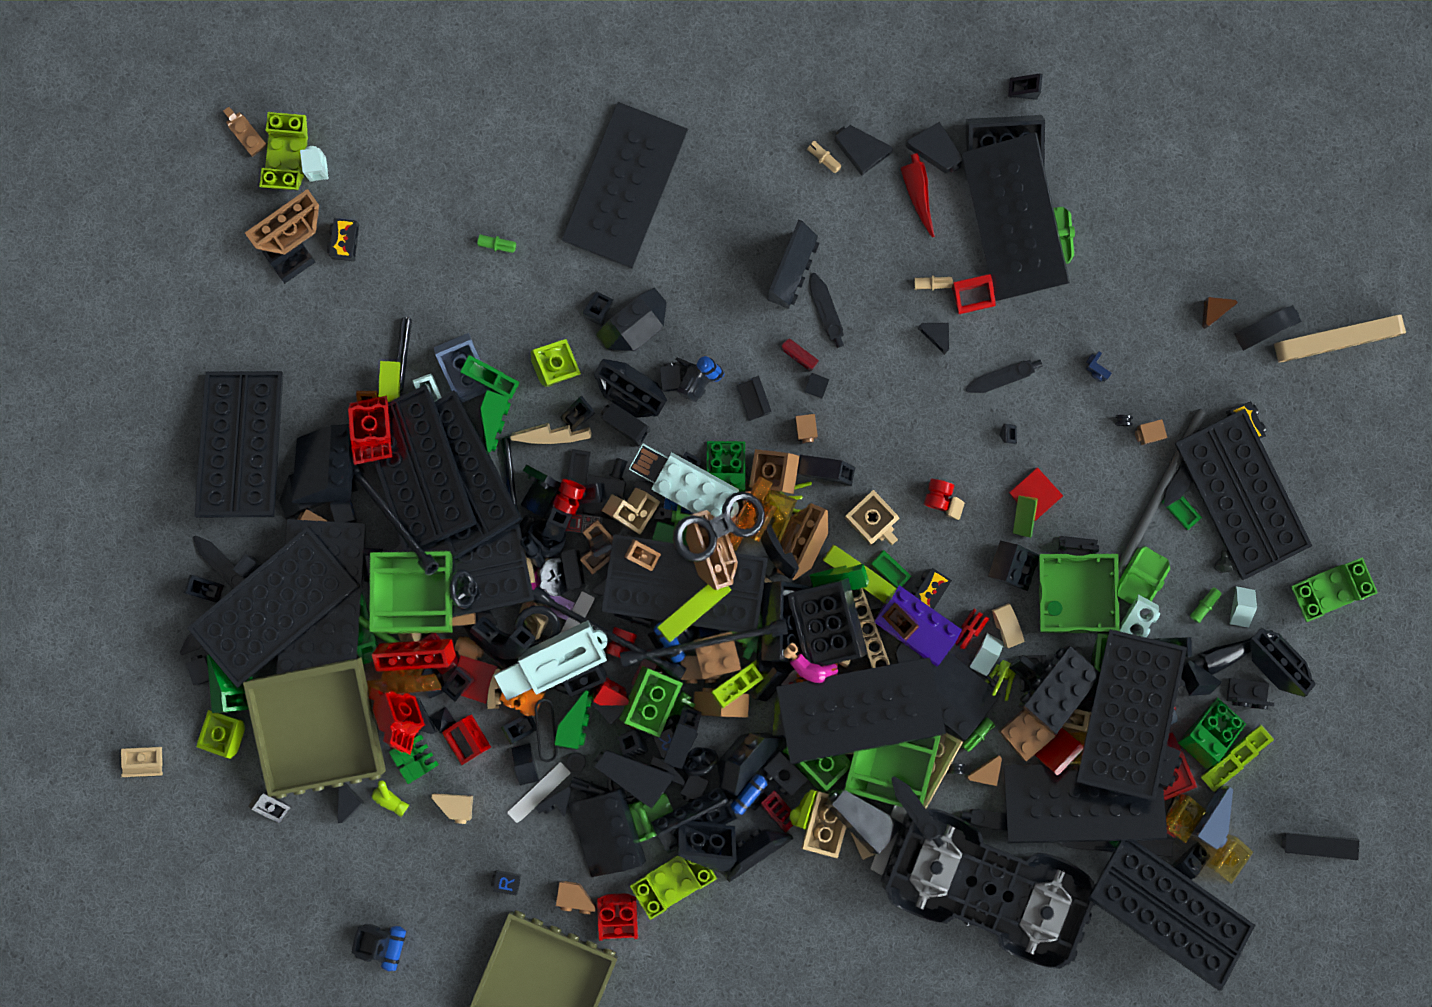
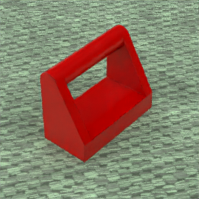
[952,274,996,314]
[591,677,629,705]
[442,714,491,766]

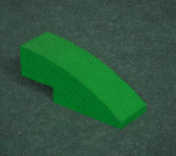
[460,355,520,400]
[809,564,869,590]

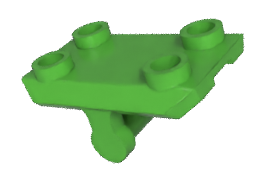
[1054,207,1075,264]
[1117,546,1170,605]
[629,793,673,842]

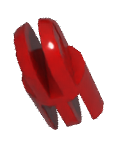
[955,608,990,649]

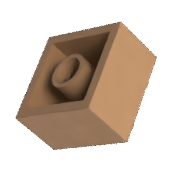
[749,449,799,494]
[694,631,741,679]
[998,709,1055,761]

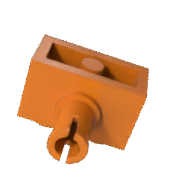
[499,688,546,716]

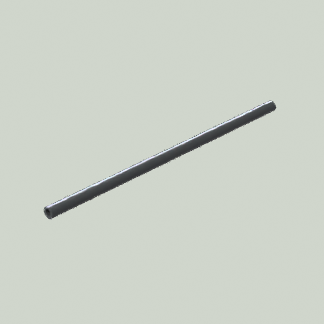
[1118,409,1206,580]

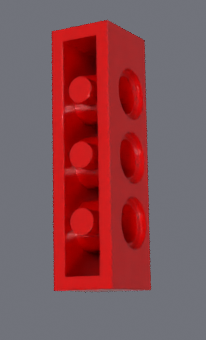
[372,639,456,672]

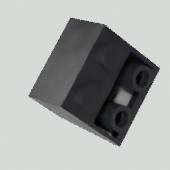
[988,540,1039,591]

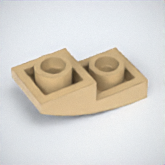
[992,603,1025,649]
[488,669,504,709]

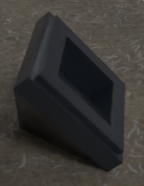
[999,424,1017,444]
[430,707,456,734]

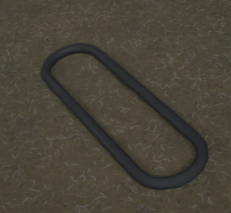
[534,699,558,762]

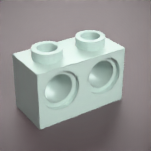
[300,146,329,181]
[1119,595,1160,638]

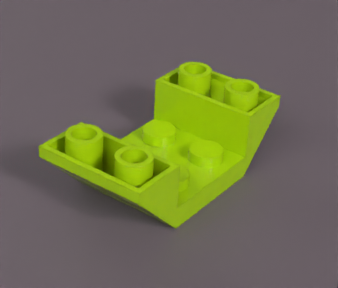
[260,112,308,191]
[630,855,717,920]

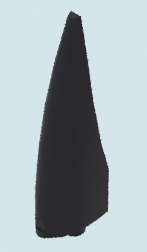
[1193,630,1273,675]

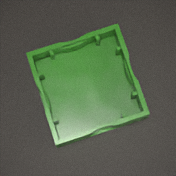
[1039,554,1120,633]

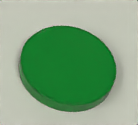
[1047,601,1063,616]

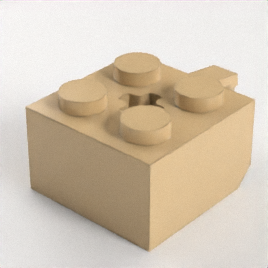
[844,490,899,545]

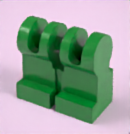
[389,734,439,784]

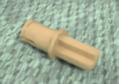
[807,141,841,173]
[915,275,953,291]

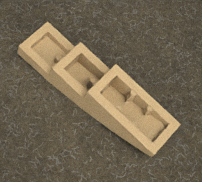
[511,423,592,444]

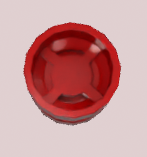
[924,478,955,511]
[552,479,586,514]
[605,627,637,658]

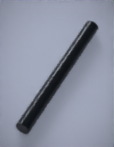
[502,438,518,509]

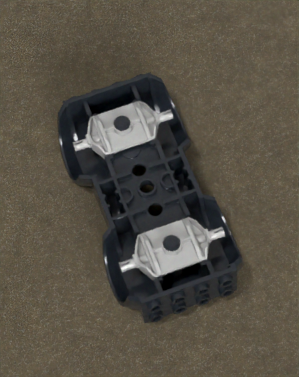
[880,808,1096,969]

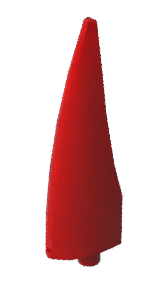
[901,153,935,238]

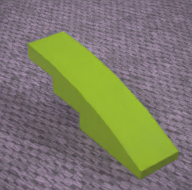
[379,361,401,402]
[823,545,896,603]
[657,585,731,643]
[711,660,767,709]
[1201,724,1274,792]

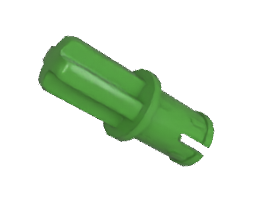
[477,234,516,253]
[1190,587,1222,623]
[962,717,995,752]

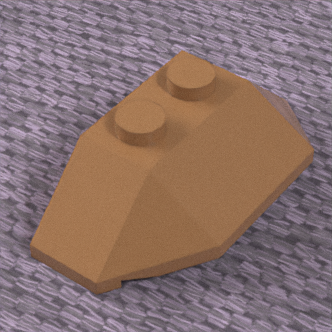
[245,189,319,255]
[777,503,828,580]
[686,510,738,590]

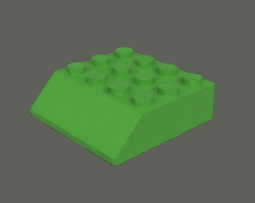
[370,551,452,634]
[845,736,941,808]

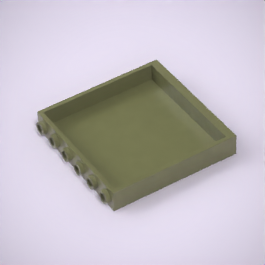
[243,657,386,799]
[470,910,618,1007]

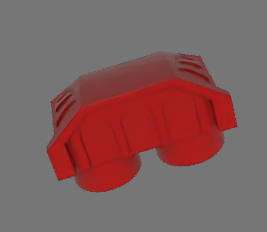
[597,893,638,941]

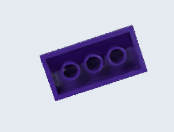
[874,585,962,667]

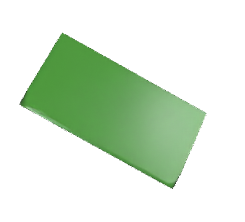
[1013,495,1038,538]

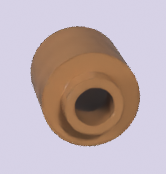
[455,636,484,660]

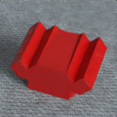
[348,395,392,465]
[369,688,425,755]

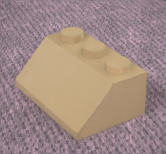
[801,791,846,858]

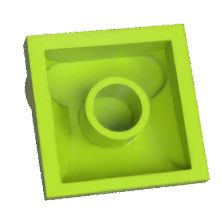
[531,339,581,387]
[196,710,245,758]
[790,790,817,829]

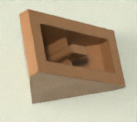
[625,539,661,571]
[965,755,1002,786]

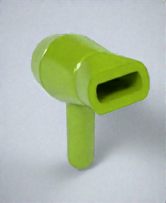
[371,780,409,817]

